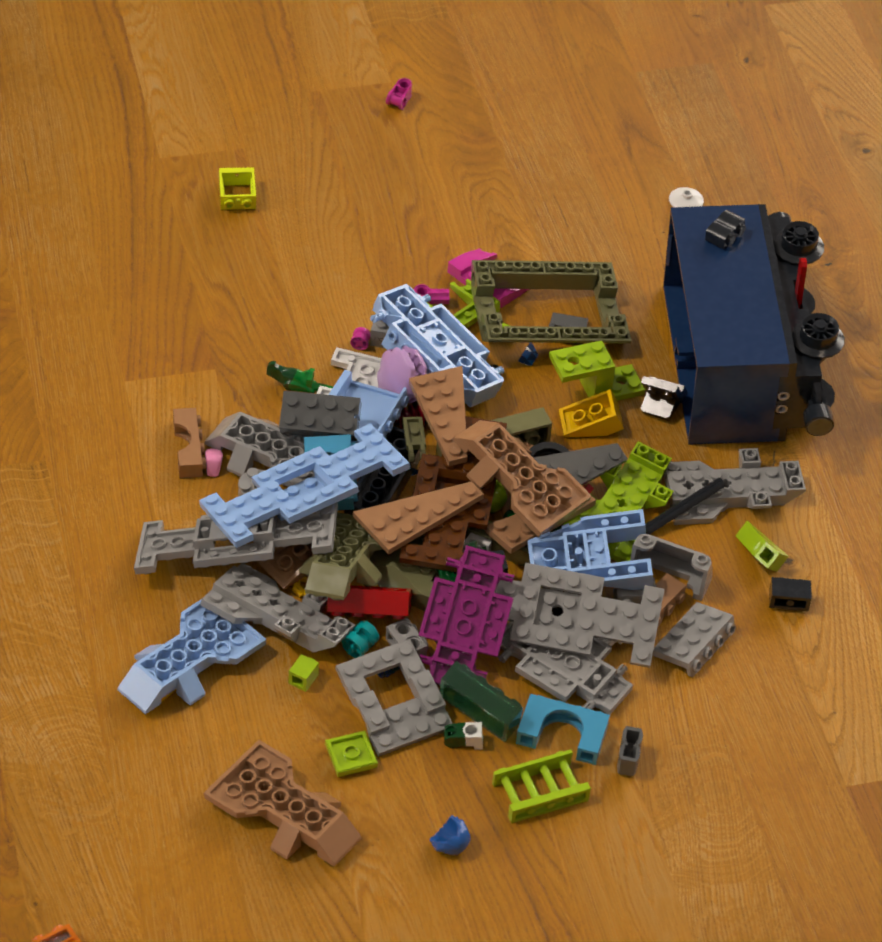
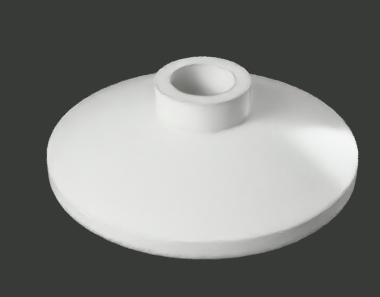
[669,187,704,207]

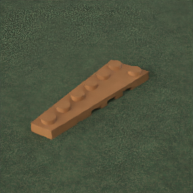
[484,497,596,554]

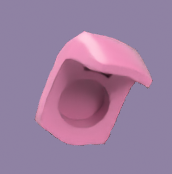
[205,449,223,477]

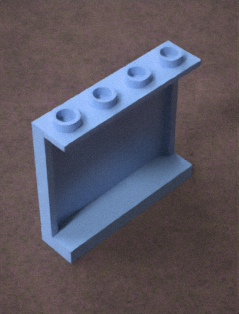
[329,370,409,444]

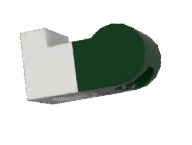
[444,722,483,750]

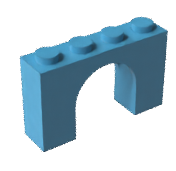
[304,434,358,510]
[516,693,610,765]

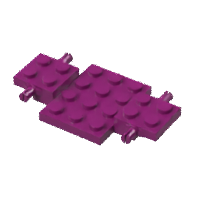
[419,545,515,693]

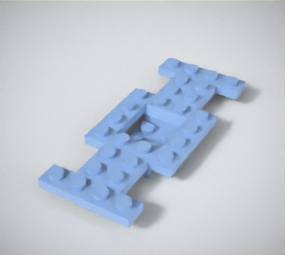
[199,423,410,548]

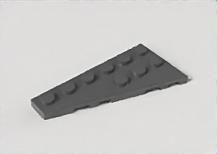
[534,443,628,485]

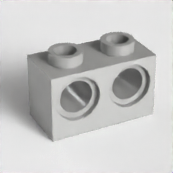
[386,617,429,659]

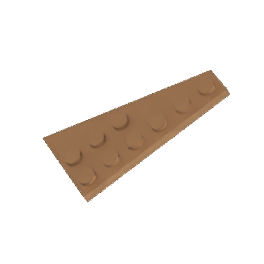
[409,366,467,466]
[353,481,484,555]

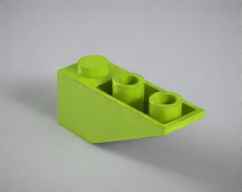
[736,521,789,571]

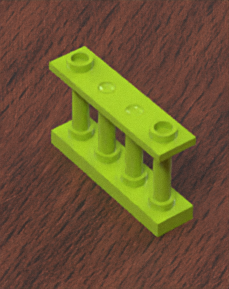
[492,749,591,823]

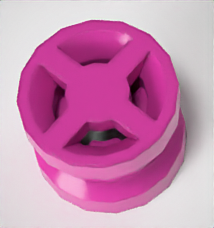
[350,327,371,350]

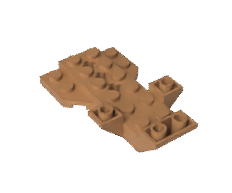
[453,420,592,537]
[204,740,362,867]

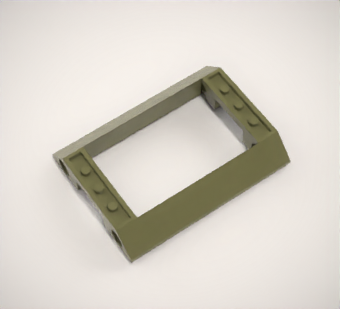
[471,260,632,343]

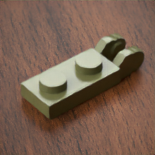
[403,417,426,462]

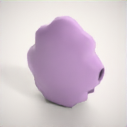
[377,346,427,403]

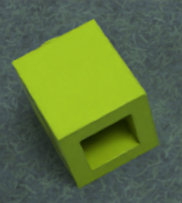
[288,654,319,692]

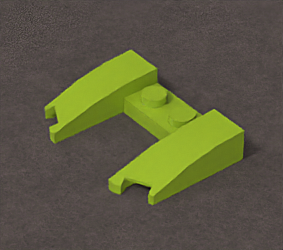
[426,279,500,328]

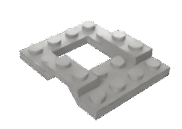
[335,639,453,757]

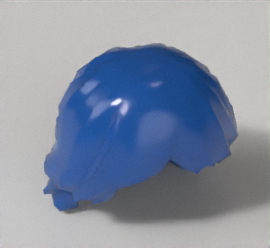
[430,815,470,855]

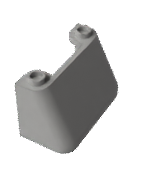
[630,534,713,601]

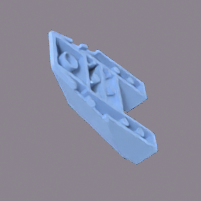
[527,509,654,590]

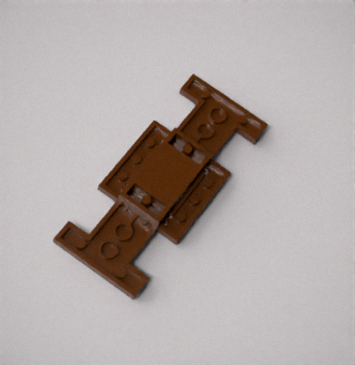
[399,416,507,572]

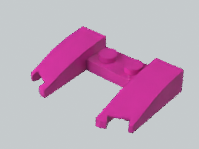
[447,249,529,309]

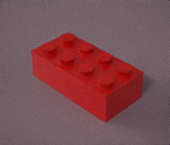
[327,585,412,619]

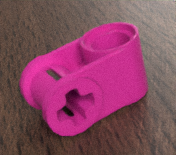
[386,78,412,110]

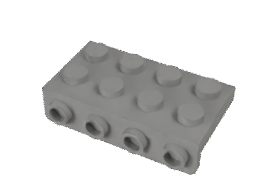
[653,602,736,677]

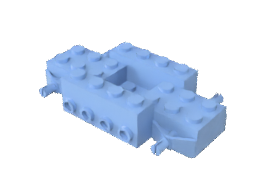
[370,284,504,407]

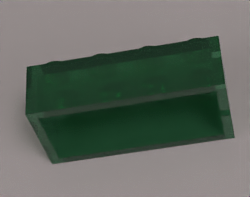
[440,661,523,742]

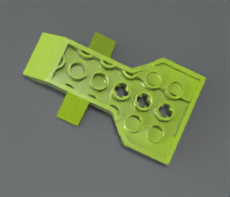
[564,441,674,562]

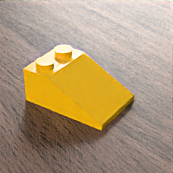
[559,389,624,438]

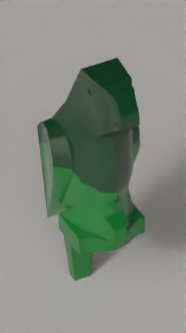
[266,361,333,393]

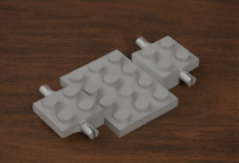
[498,622,633,715]

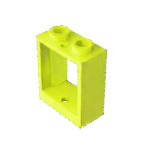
[219,167,256,210]

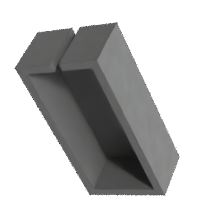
[279,391,362,441]

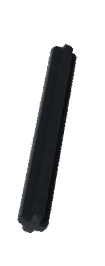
[645,478,725,535]

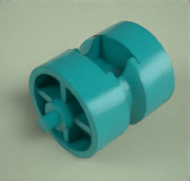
[341,621,380,658]

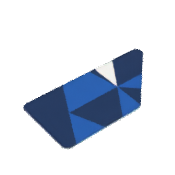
[518,342,538,366]

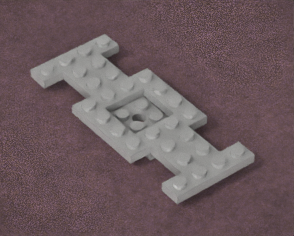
[495,563,664,668]

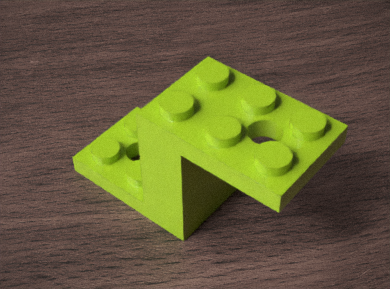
[549,340,645,401]

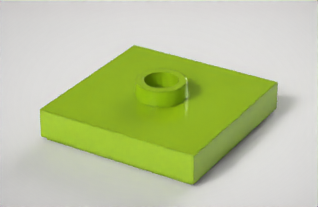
[325,731,378,777]

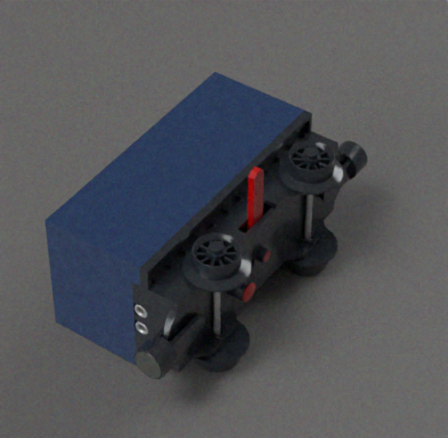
[663,204,845,445]

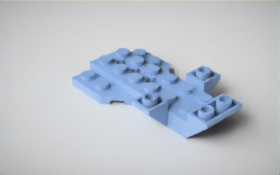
[118,599,266,714]

